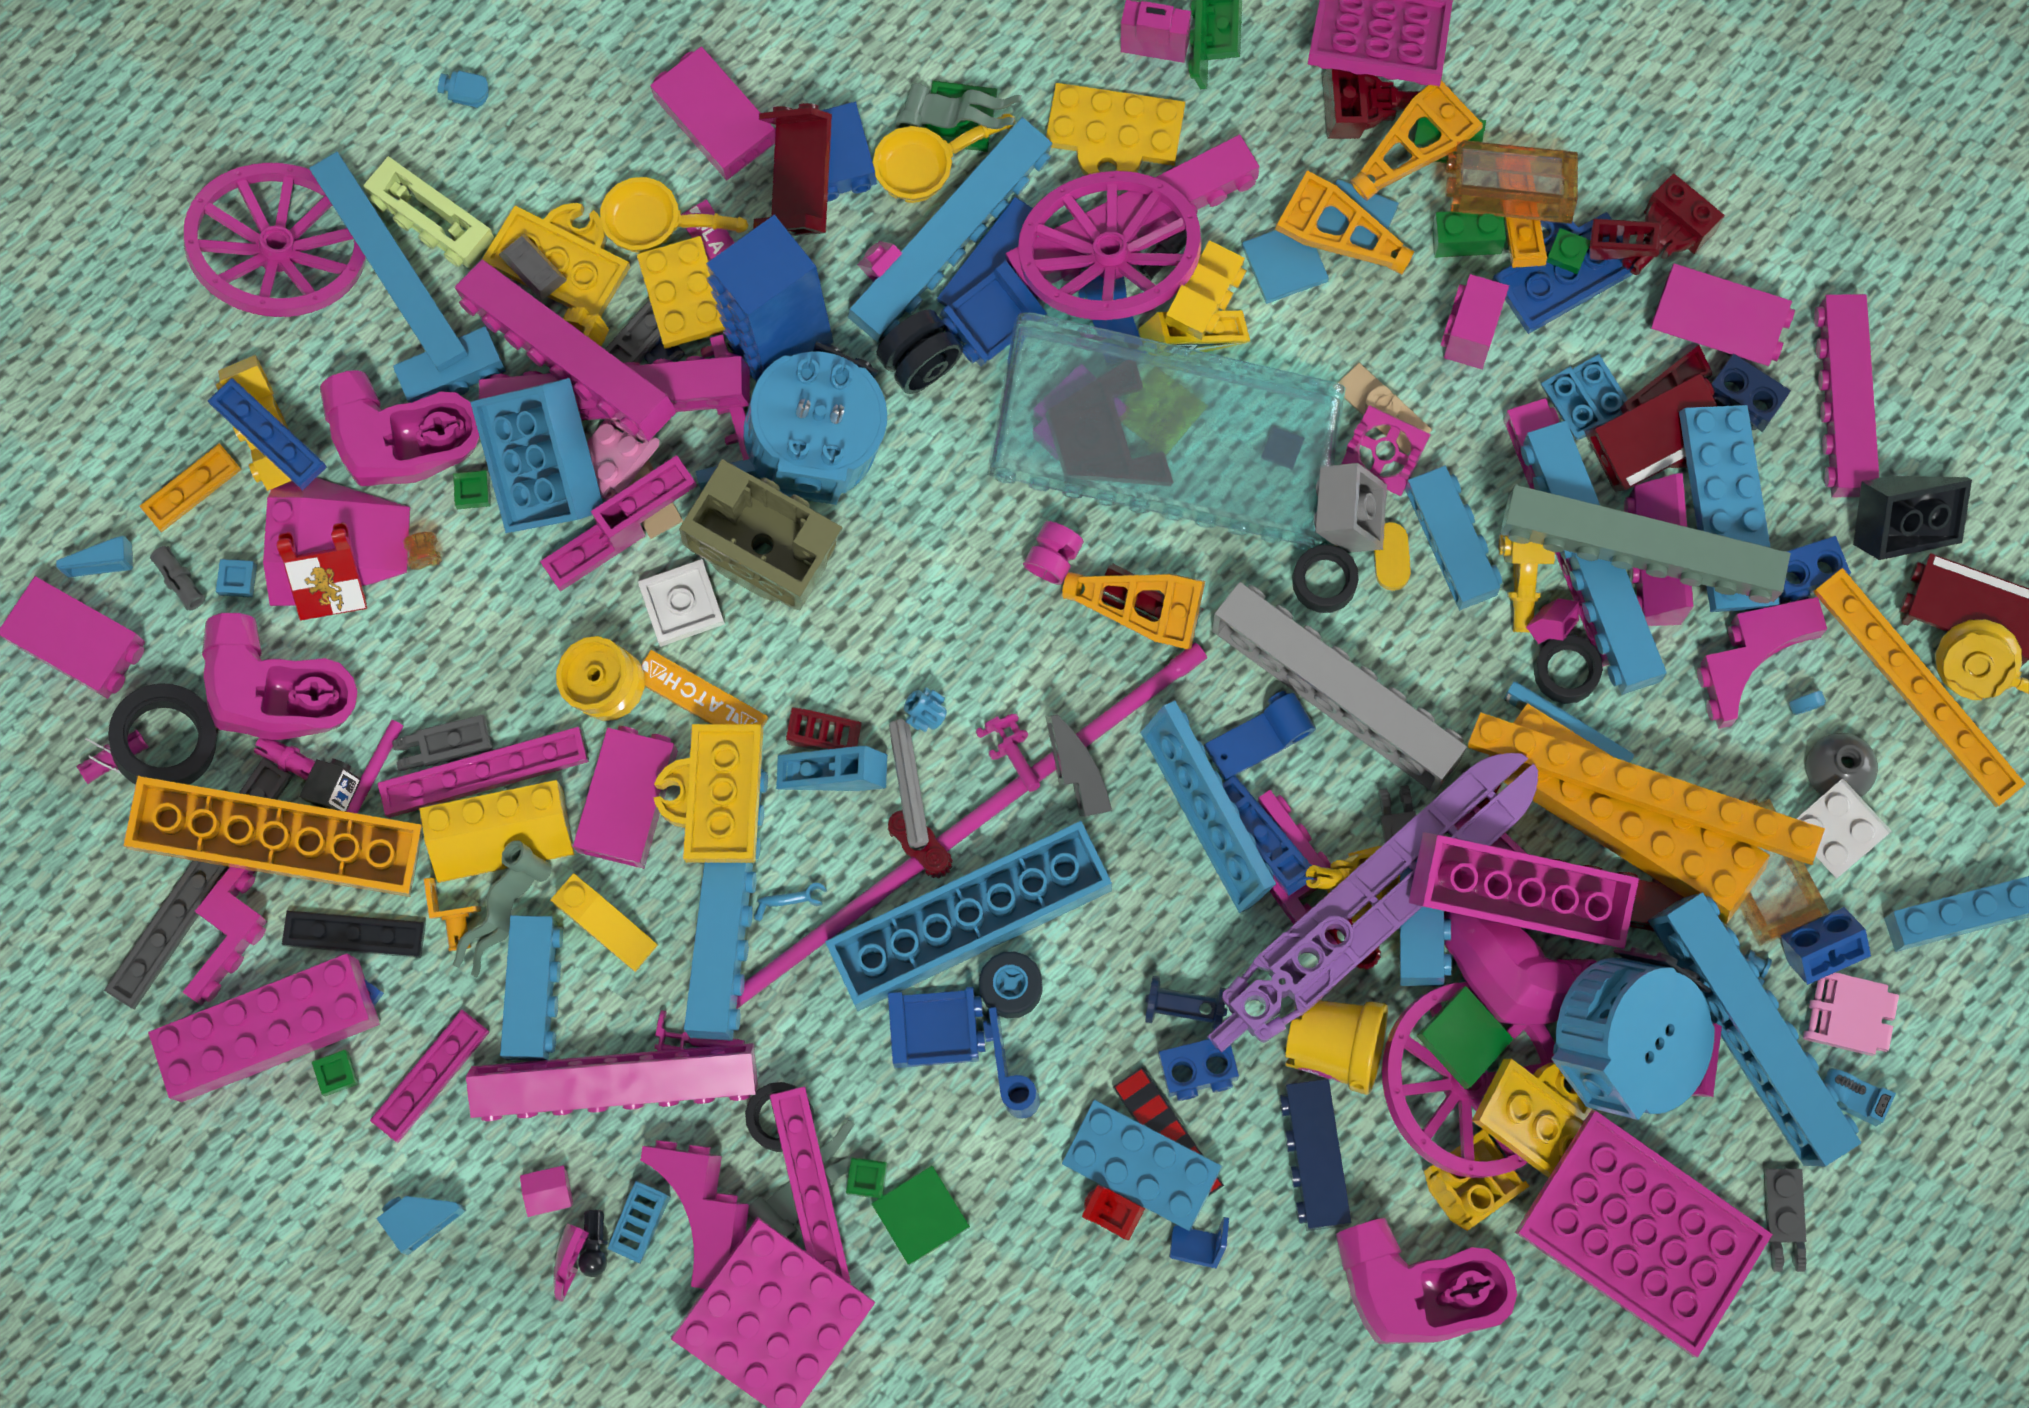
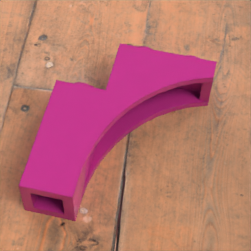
[1697,597,1828,729]
[640,1140,749,1289]

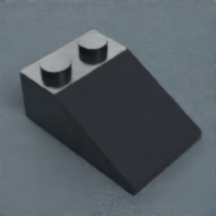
[1853,476,1972,560]

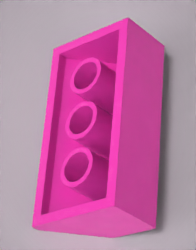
[1624,473,1694,626]

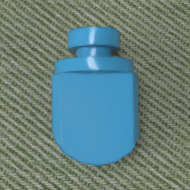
[438,70,489,108]

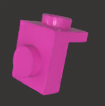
[857,241,902,282]

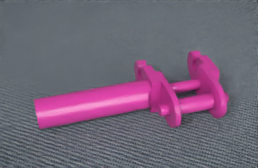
[976,714,1040,792]
[654,1010,745,1051]

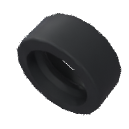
[1292,545,1359,613]
[1534,635,1603,704]
[745,1082,814,1152]

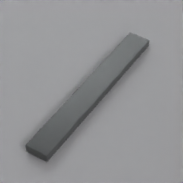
[104,757,293,1010]

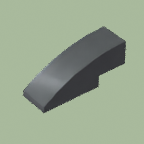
[1046,715,1112,817]

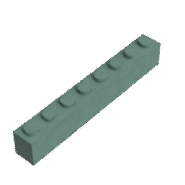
[1500,485,1791,603]

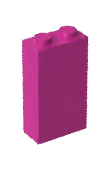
[650,46,775,181]
[1650,263,1795,366]
[0,576,145,699]
[573,726,678,869]

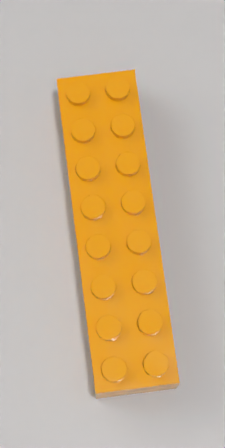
[1488,703,1770,924]
[123,776,423,897]

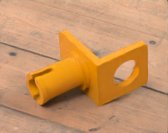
[424,878,481,951]

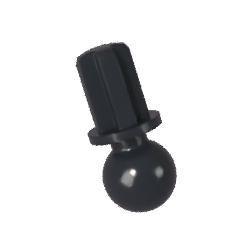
[578,1210,608,1277]

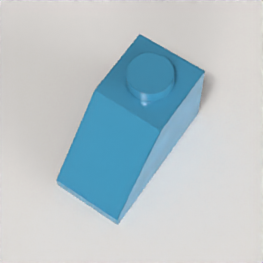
[376,1196,466,1255]

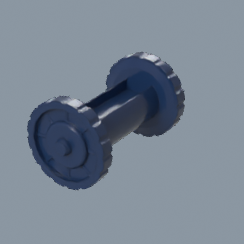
[1145,976,1228,1031]

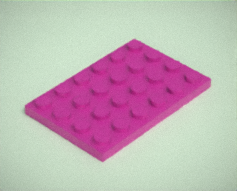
[1515,1110,1773,1358]

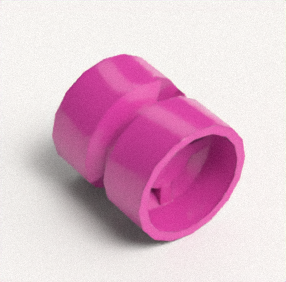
[1023,521,1084,585]

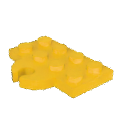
[1046,83,1186,176]
[482,203,631,316]
[653,724,763,863]
[1472,1059,1593,1178]

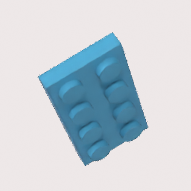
[1062,1100,1223,1231]

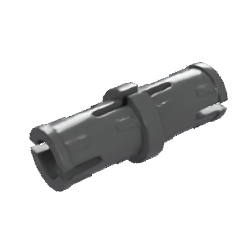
[150,546,205,611]

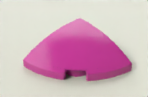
[554,1223,589,1302]

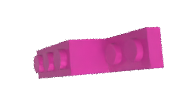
[540,455,697,592]
[1258,790,1337,945]
[183,867,267,1006]

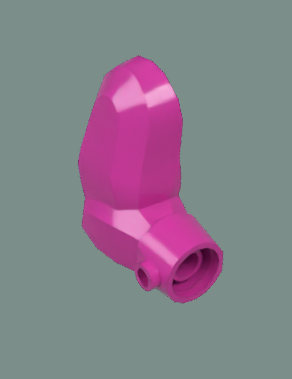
[320,370,480,487]
[202,613,358,740]
[1444,911,1597,1025]
[1336,1218,1517,1344]

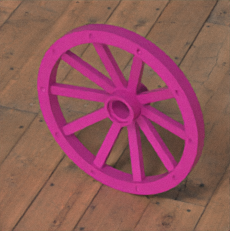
[183,163,366,317]
[1018,171,1201,320]
[1382,982,1565,1178]

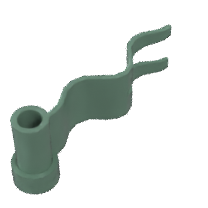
[896,83,1022,129]
[453,841,552,978]
[748,1120,874,1240]

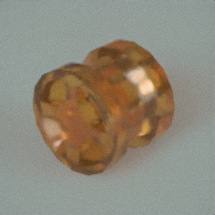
[403,532,442,570]

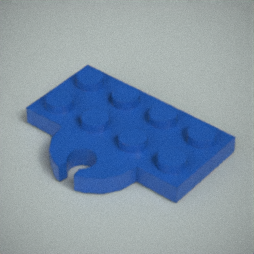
[1492,212,1634,334]

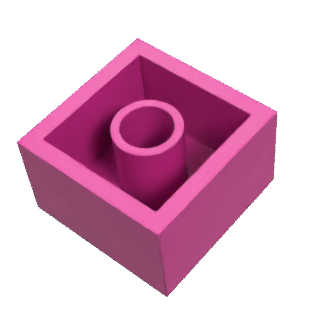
[1440,274,1509,370]

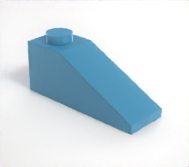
[776,745,888,791]

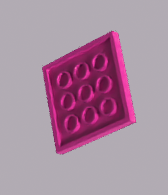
[1308,0,1453,86]
[670,1217,875,1408]

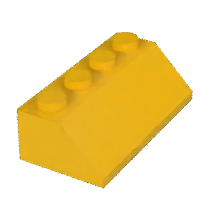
[419,780,575,883]

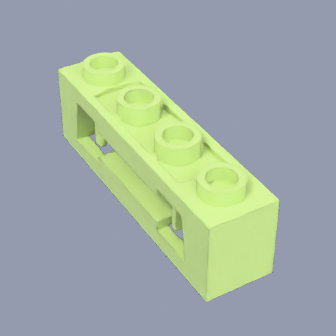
[363,156,494,270]

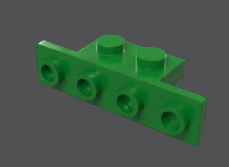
[1189,0,1242,90]

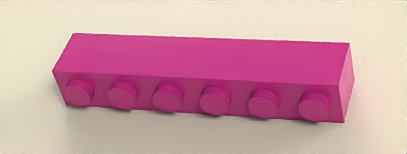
[1814,294,1879,497]

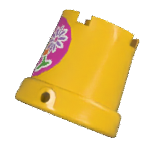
[1285,1000,1388,1095]

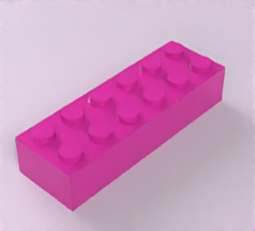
[1408,832,1639,949]
[148,953,380,1102]

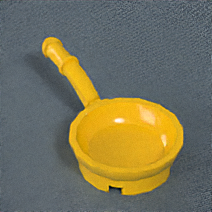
[873,114,1015,203]
[600,177,749,253]
[1935,619,2029,700]

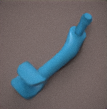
[754,883,827,922]

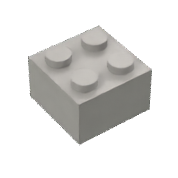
[1314,463,1387,552]

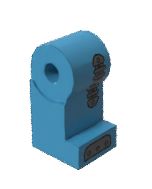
[1823,1068,1896,1126]

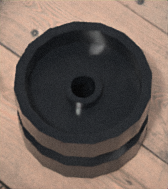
[876,309,963,394]

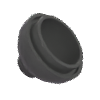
[1806,733,1878,797]

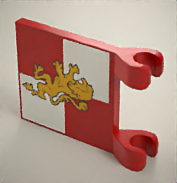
[277,522,367,621]

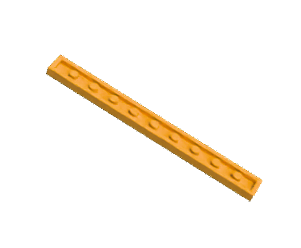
[1468,712,1825,865]

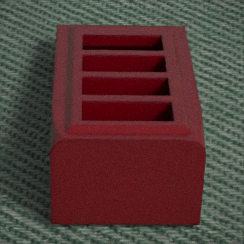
[1590,219,1662,260]
[786,707,862,750]

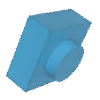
[216,559,257,597]

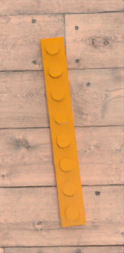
[1813,568,2026,807]

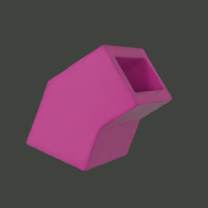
[1526,598,1579,644]
[520,1165,573,1217]

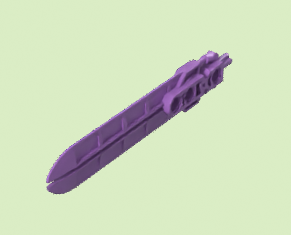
[1207,753,1538,1052]

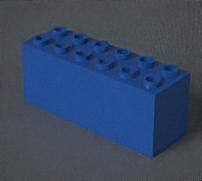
[706,215,834,382]

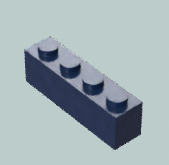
[1279,1079,1352,1231]

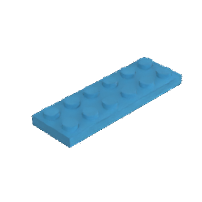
[1679,405,1780,612]
[1140,701,1276,913]

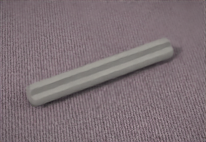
[889,719,929,848]

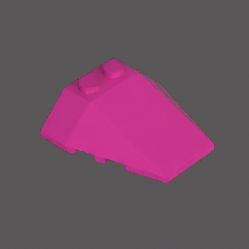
[263,478,411,606]

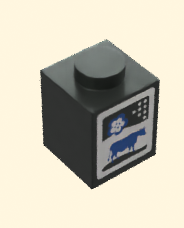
[299,758,361,812]

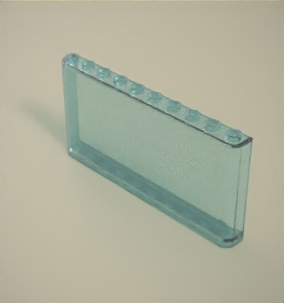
[986,313,1346,550]

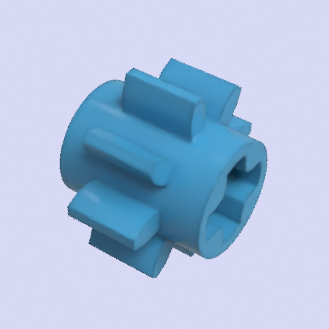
[904,688,947,732]

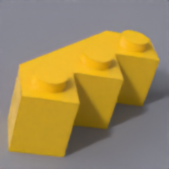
[1165,240,1247,340]
[216,355,291,491]

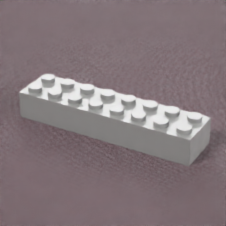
[1212,582,1467,794]

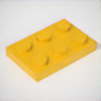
[636,236,725,349]

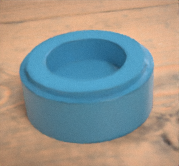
[1789,691,1826,715]

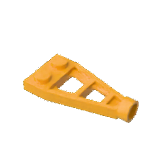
[1350,80,1483,201]
[1275,170,1415,275]
[1062,572,1205,649]

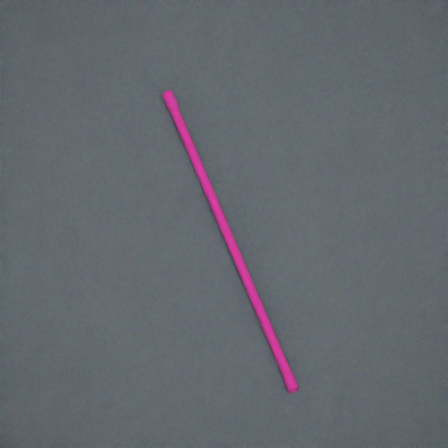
[736,642,1207,1009]

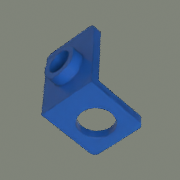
[1169,1217,1229,1269]

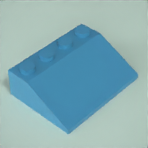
[470,378,603,533]

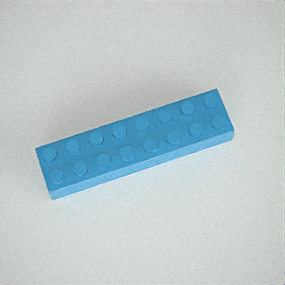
[825,821,1112,1011]
[1648,892,1861,1166]

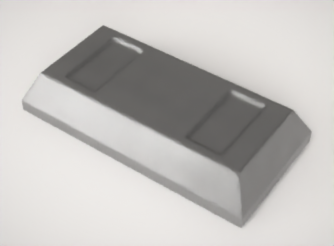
[499,234,567,301]

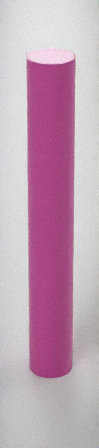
[347,720,404,813]

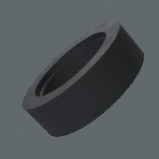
[108,683,217,785]

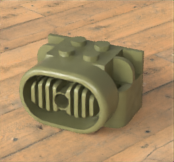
[679,459,843,610]

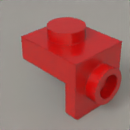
[1082,1185,1145,1240]

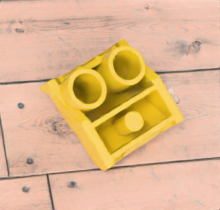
[1424,1129,1530,1231]

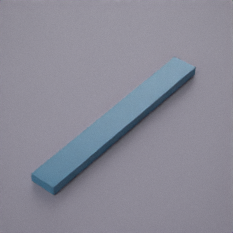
[309,152,468,372]

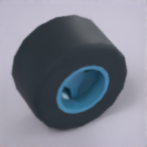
[979,951,1043,1019]

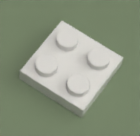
[638,559,725,647]
[1797,779,1892,879]

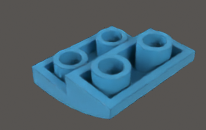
[1541,354,1628,441]

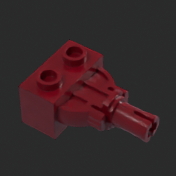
[1323,68,1421,139]
[1623,173,1725,275]

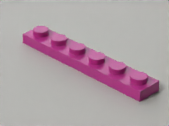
[378,727,589,818]
[769,1086,851,1283]

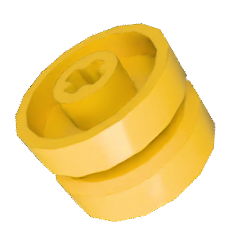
[556,636,645,721]

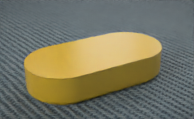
[1374,522,1411,591]

